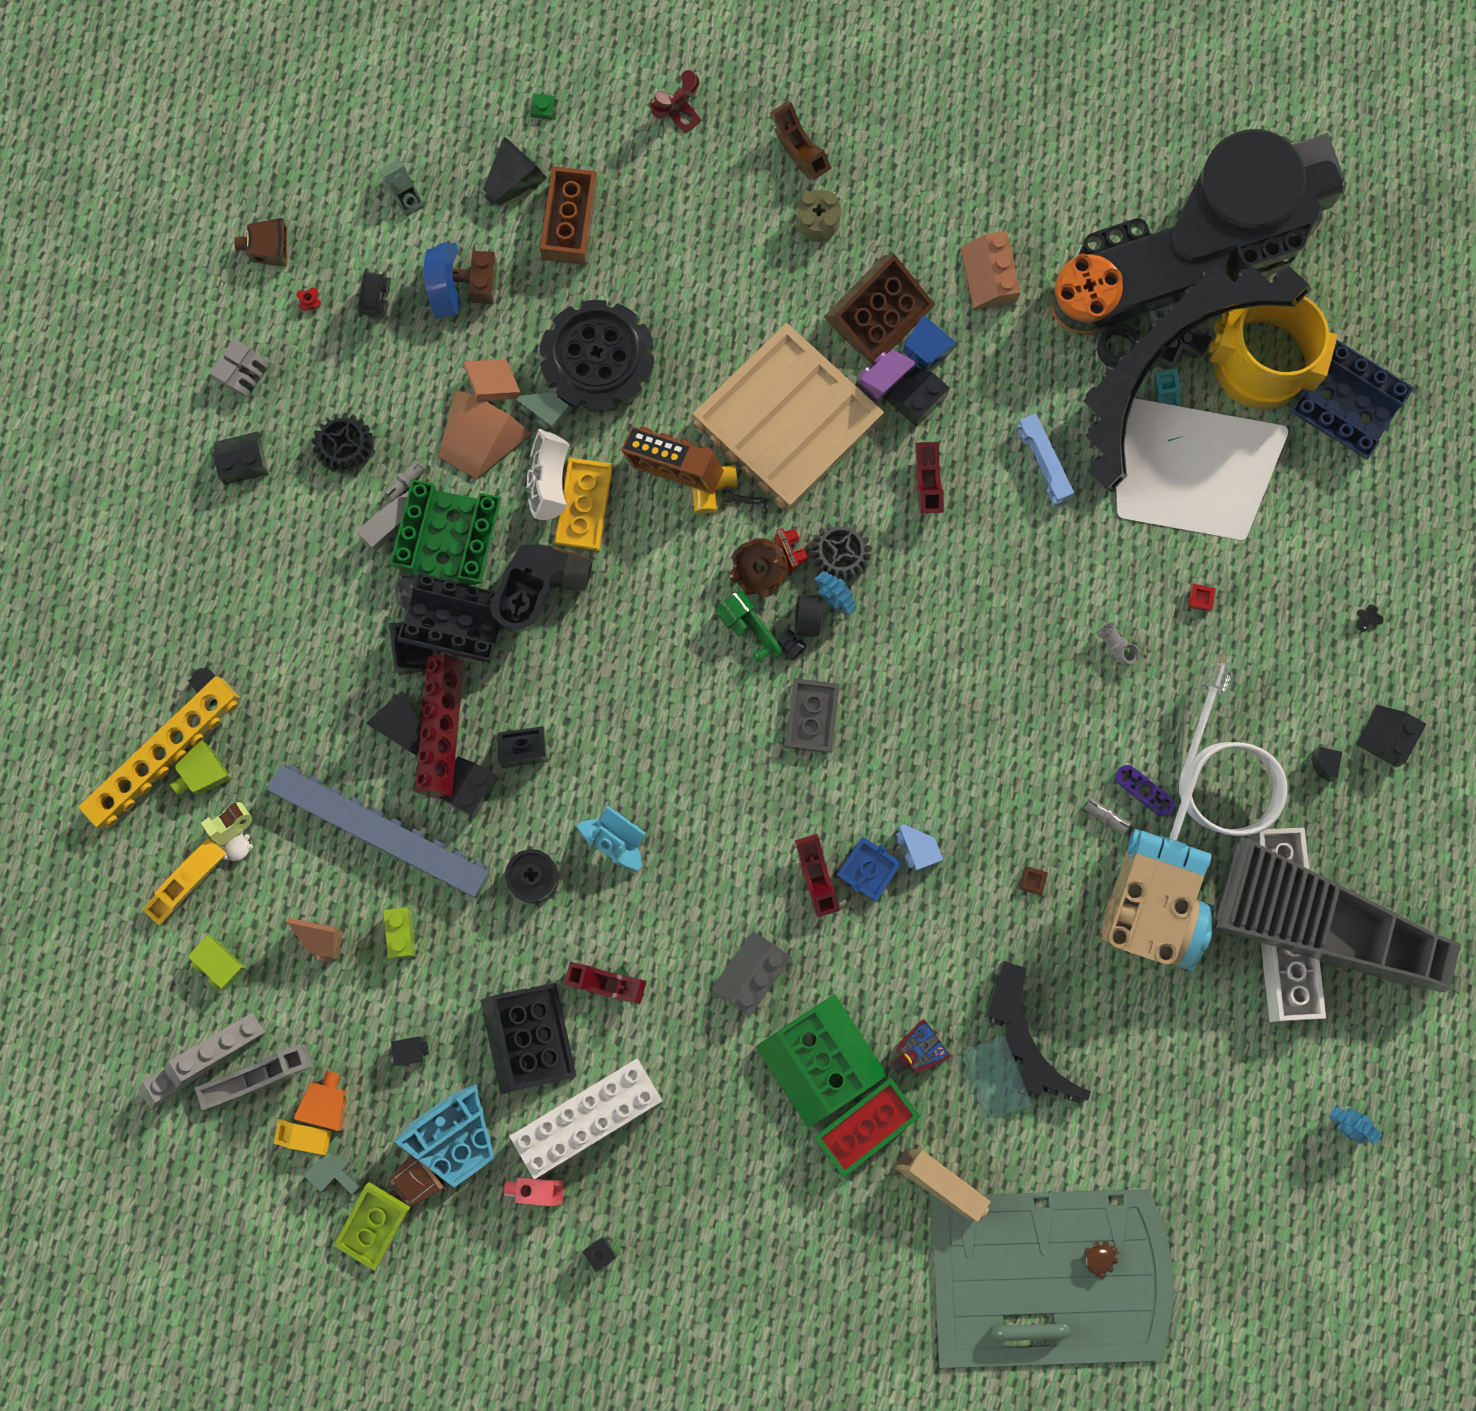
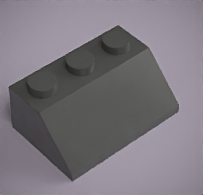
[711,931,792,1017]

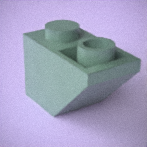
[378,160,424,215]
[516,392,570,433]

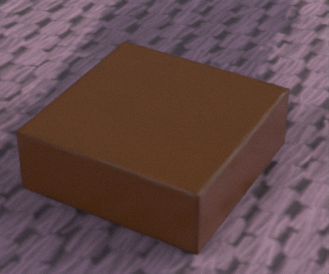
[1018,866,1048,896]

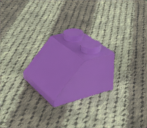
[856,349,915,403]

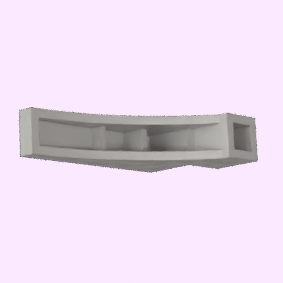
[139,1013,265,1110]
[195,1044,314,1111]

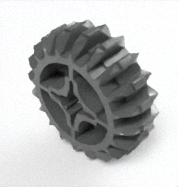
[810,521,872,582]

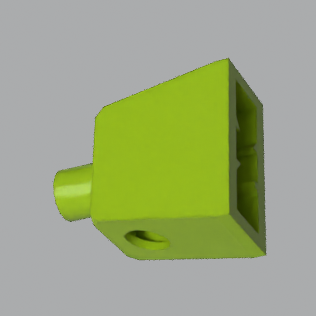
[170,740,232,796]

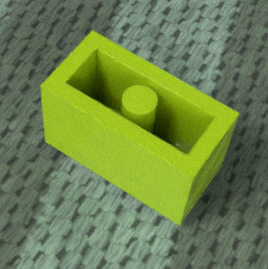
[384,907,416,960]
[187,935,247,990]

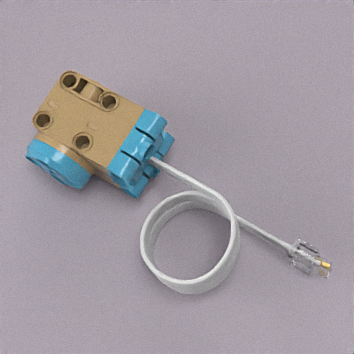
[1100,653,1287,971]

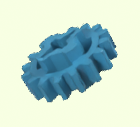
[815,571,857,616]
[1329,1107,1382,1145]

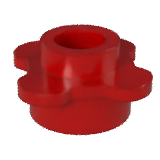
[296,287,321,311]

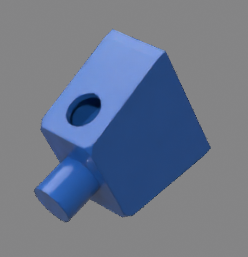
[903,316,956,372]

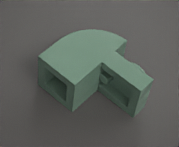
[304,1156,363,1195]

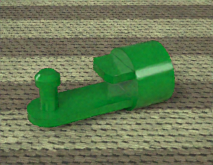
[715,591,782,663]

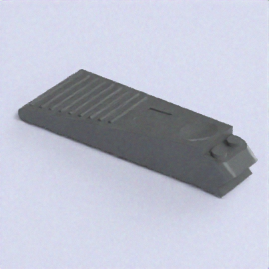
[1216,837,1461,993]

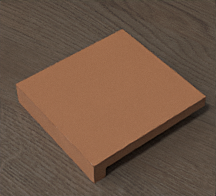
[463,359,520,401]

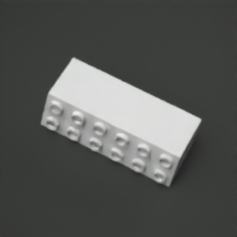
[509,1058,663,1179]

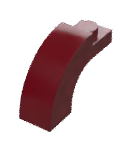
[915,441,944,514]
[794,834,840,918]
[564,962,647,1005]

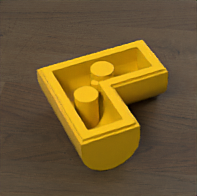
[692,465,737,515]

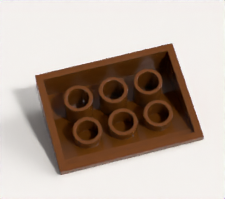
[824,254,935,366]

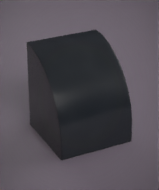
[1312,747,1342,782]

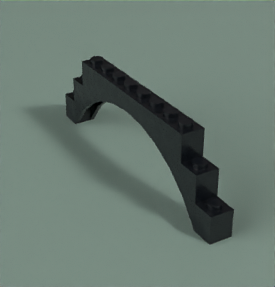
[1083,265,1312,492]

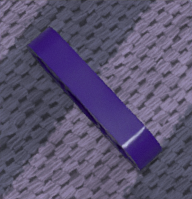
[1115,765,1175,817]

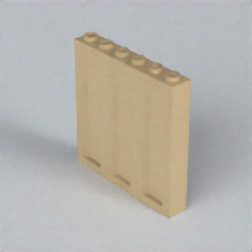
[692,322,884,511]

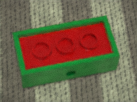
[813,1077,921,1177]

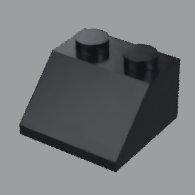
[884,367,950,427]
[213,431,269,485]
[1356,705,1426,768]
[438,756,498,819]

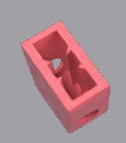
[504,1177,565,1206]

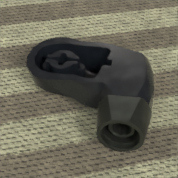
[490,544,593,633]

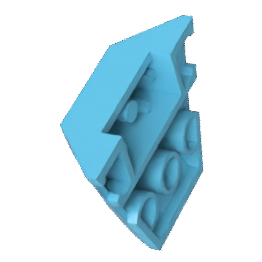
[394,1084,495,1187]

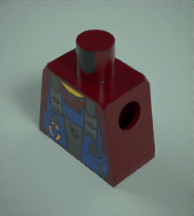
[890,1019,951,1075]

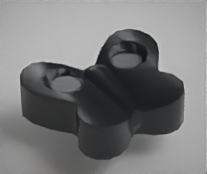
[1356,604,1384,632]

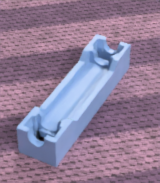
[1017,413,1074,506]

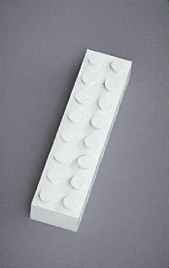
[1249,828,1326,1022]

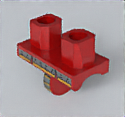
[774,528,808,574]

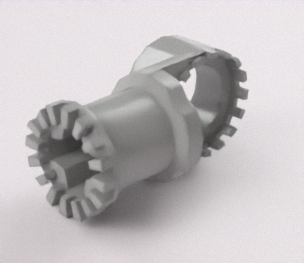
[1097,622,1140,665]

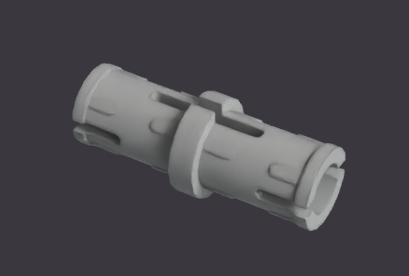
[384,460,425,501]
[1083,797,1131,835]

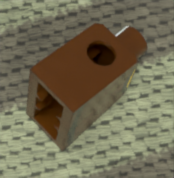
[234,218,287,267]

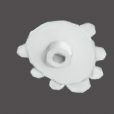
[220,831,253,861]

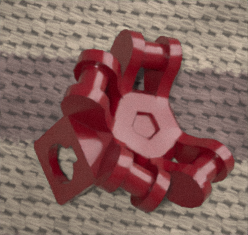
[649,70,701,133]

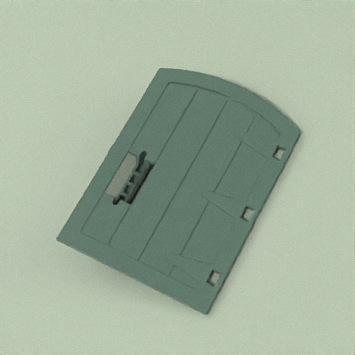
[931,1189,1174,1368]

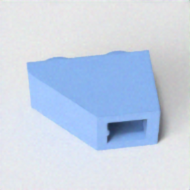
[896,824,943,872]

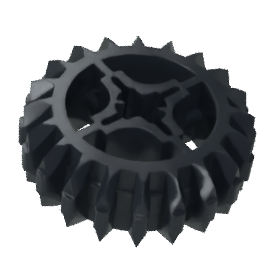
[312,413,374,474]

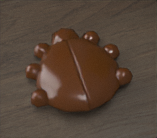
[1085,1241,1118,1279]

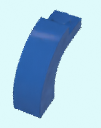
[424,242,462,319]

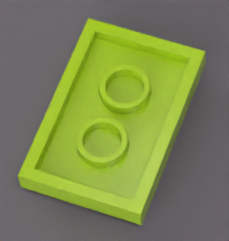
[333,1182,411,1271]

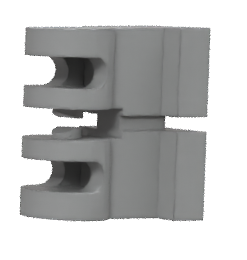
[209,338,270,398]

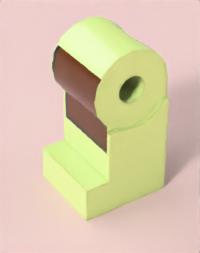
[201,802,252,847]

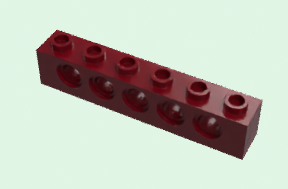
[415,654,464,798]

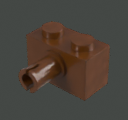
[453,251,497,304]

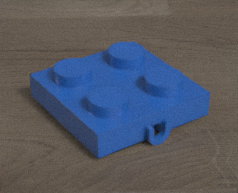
[837,836,902,902]

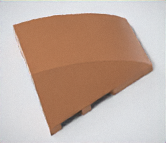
[438,390,532,479]

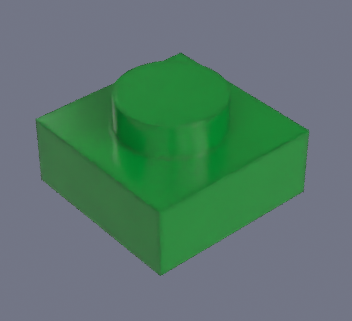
[530,93,555,120]

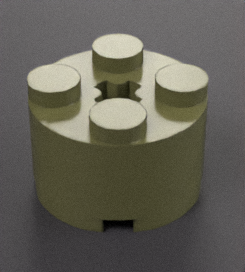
[796,190,841,242]

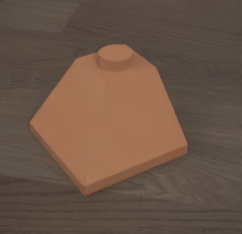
[287,918,343,963]

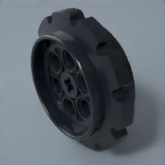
[540,300,655,413]

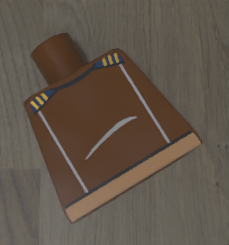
[388,1155,447,1207]

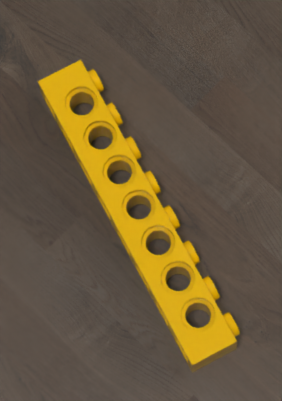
[78,676,242,828]

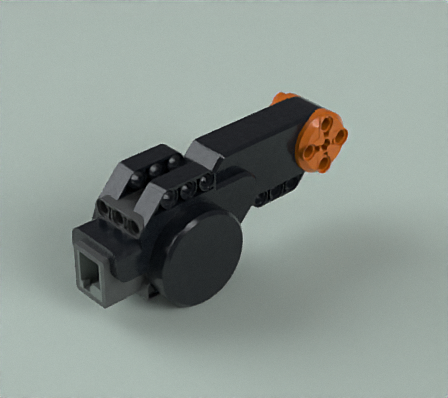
[1051,129,1345,334]

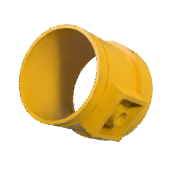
[1208,297,1338,409]

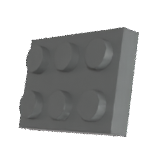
[785,678,840,753]

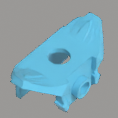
[577,806,645,871]

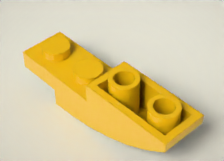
[142,838,227,926]

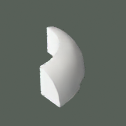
[527,429,570,520]

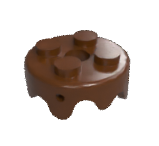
[729,538,788,598]

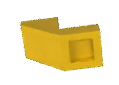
[273,1119,331,1155]

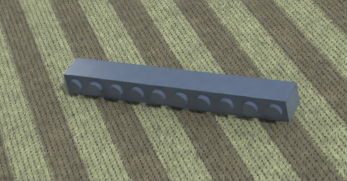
[267,765,490,899]

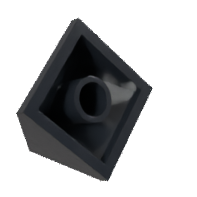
[389,622,433,675]
[497,726,548,768]

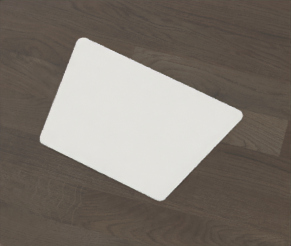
[1116,398,1288,540]

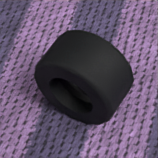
[795,595,822,637]

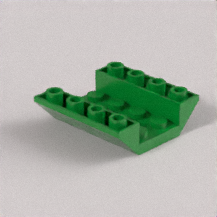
[390,479,502,585]
[755,994,888,1128]

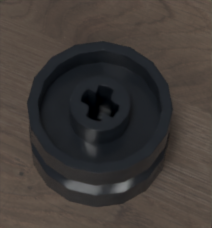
[505,849,560,904]

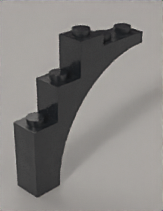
[984,961,1091,1104]

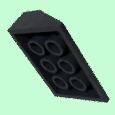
[480,983,577,1095]

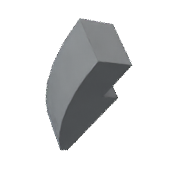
[356,491,409,552]

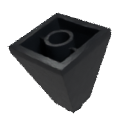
[483,137,547,205]
[366,691,421,755]

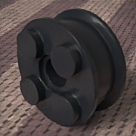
[358,268,391,321]

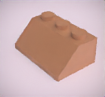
[961,231,1020,310]

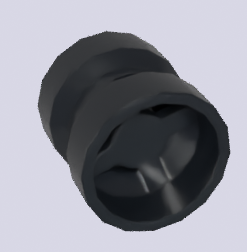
[777,629,807,661]

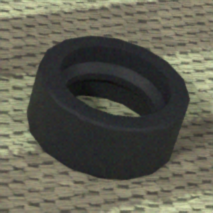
[1097,323,1140,369]

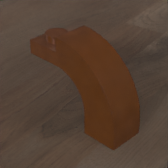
[770,101,832,180]

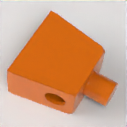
[294,1071,347,1131]

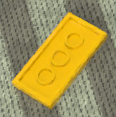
[554,458,614,552]

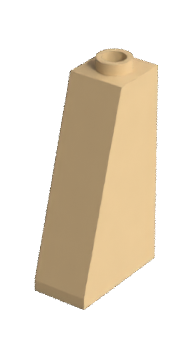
[894,1148,991,1222]

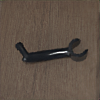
[722,487,768,513]

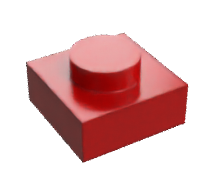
[1188,583,1216,612]

